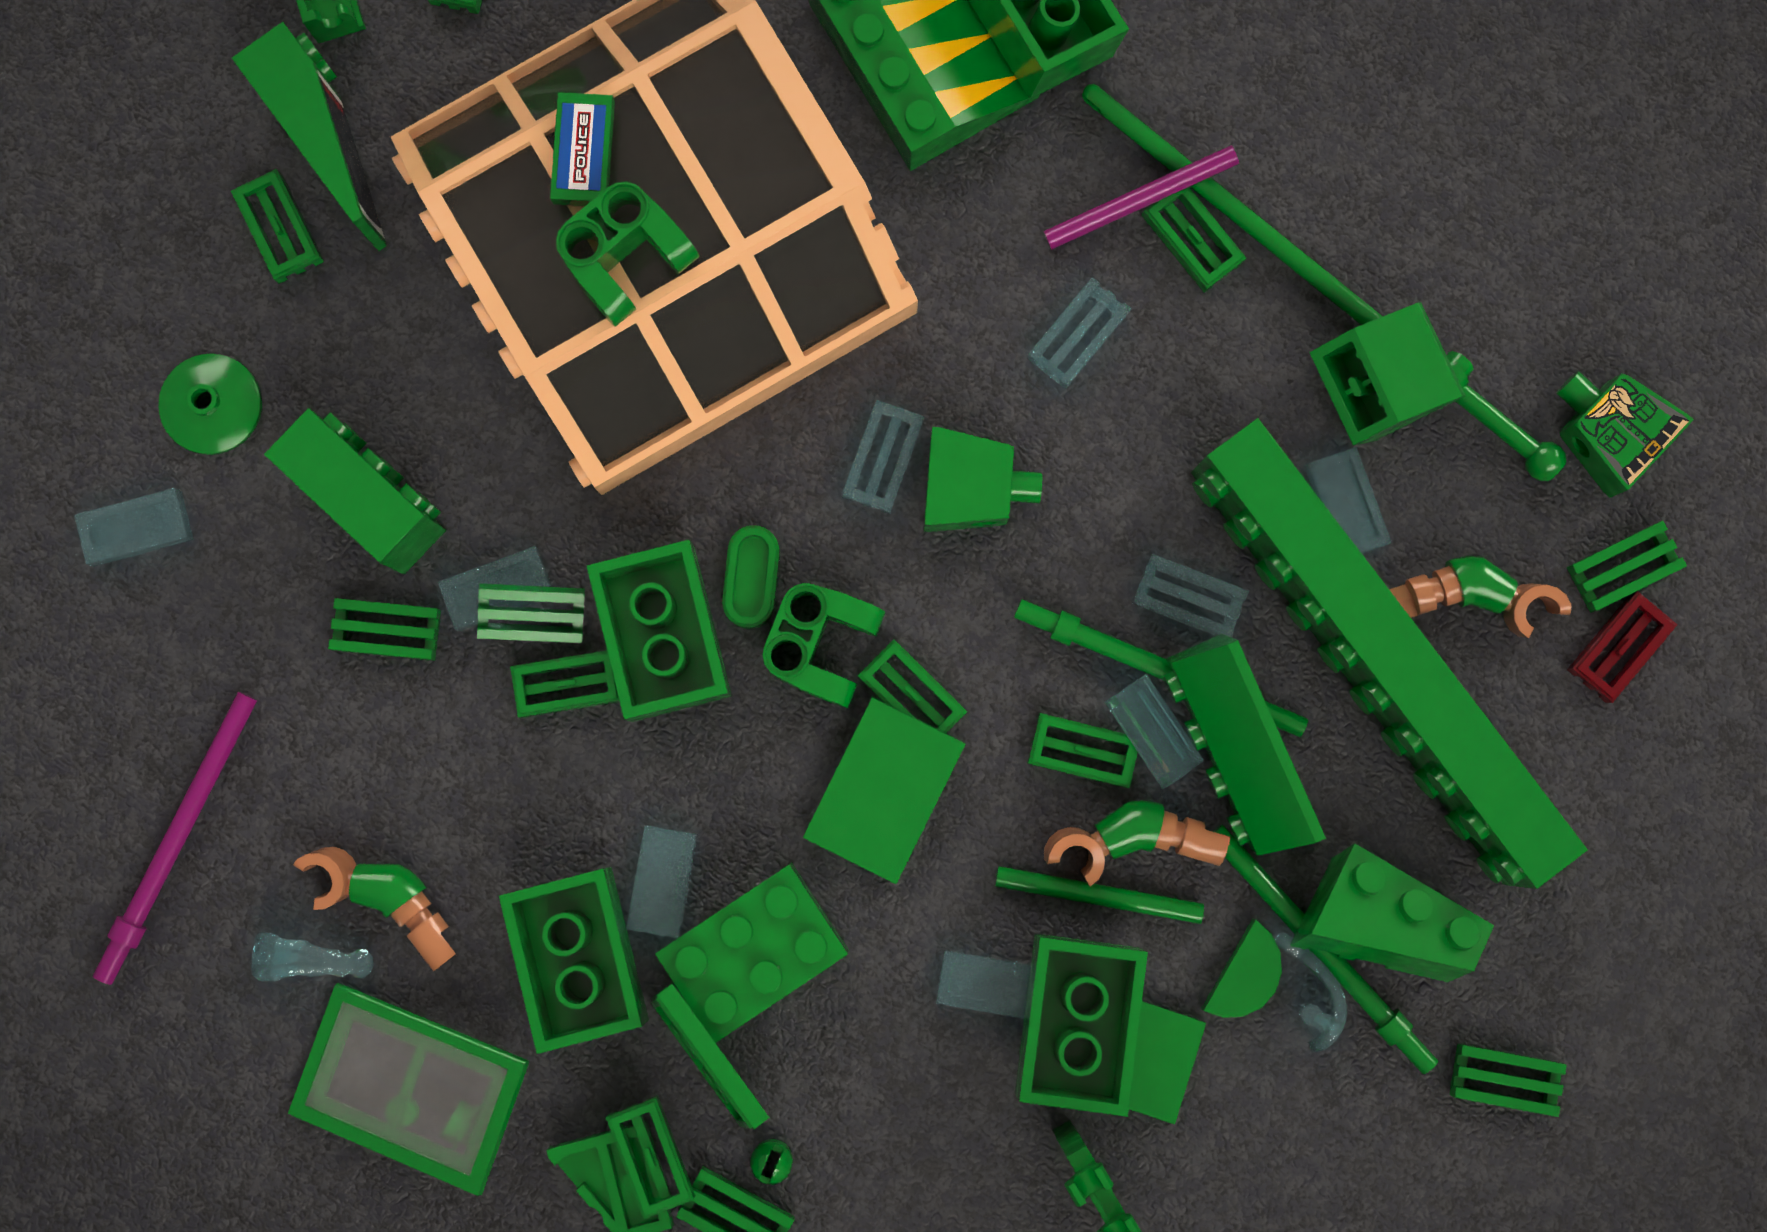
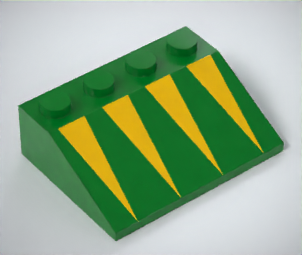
[809,0,1040,171]

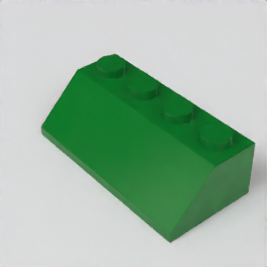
[1163,633,1326,856]

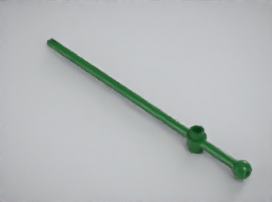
[1082,84,1567,481]

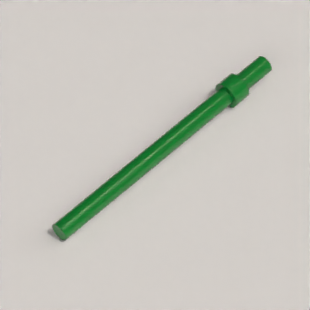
[1014,599,1308,737]
[1213,824,1438,1075]

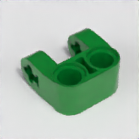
[556,181,700,327]
[763,583,886,708]

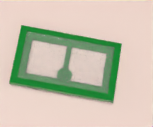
[288,983,529,1196]

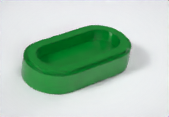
[722,525,780,629]

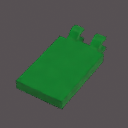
[1052,1120,1142,1232]

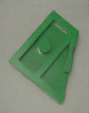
[546,1120,674,1232]

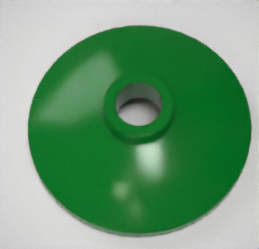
[158,354,262,455]

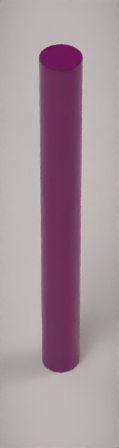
[1043,145,1239,250]

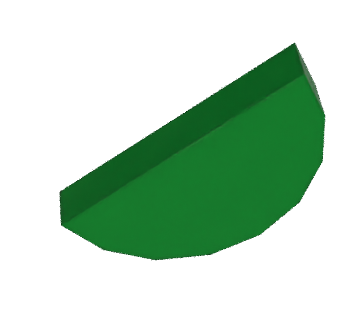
[1201,919,1282,1018]

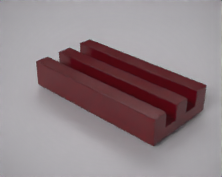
[1567,591,1678,703]

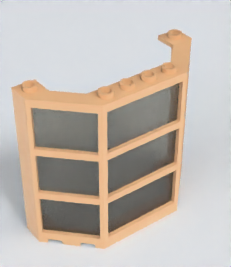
[391,0,918,495]

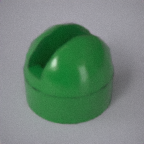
[750,1139,793,1185]

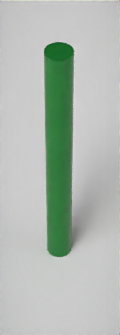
[995,866,1204,924]

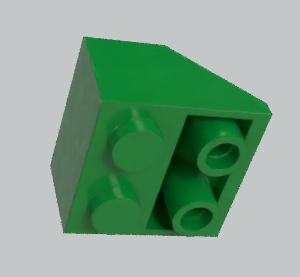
[1309,302,1466,445]

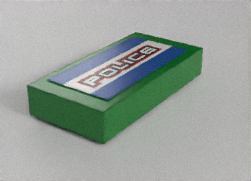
[550,92,615,206]

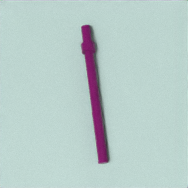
[92,692,258,985]

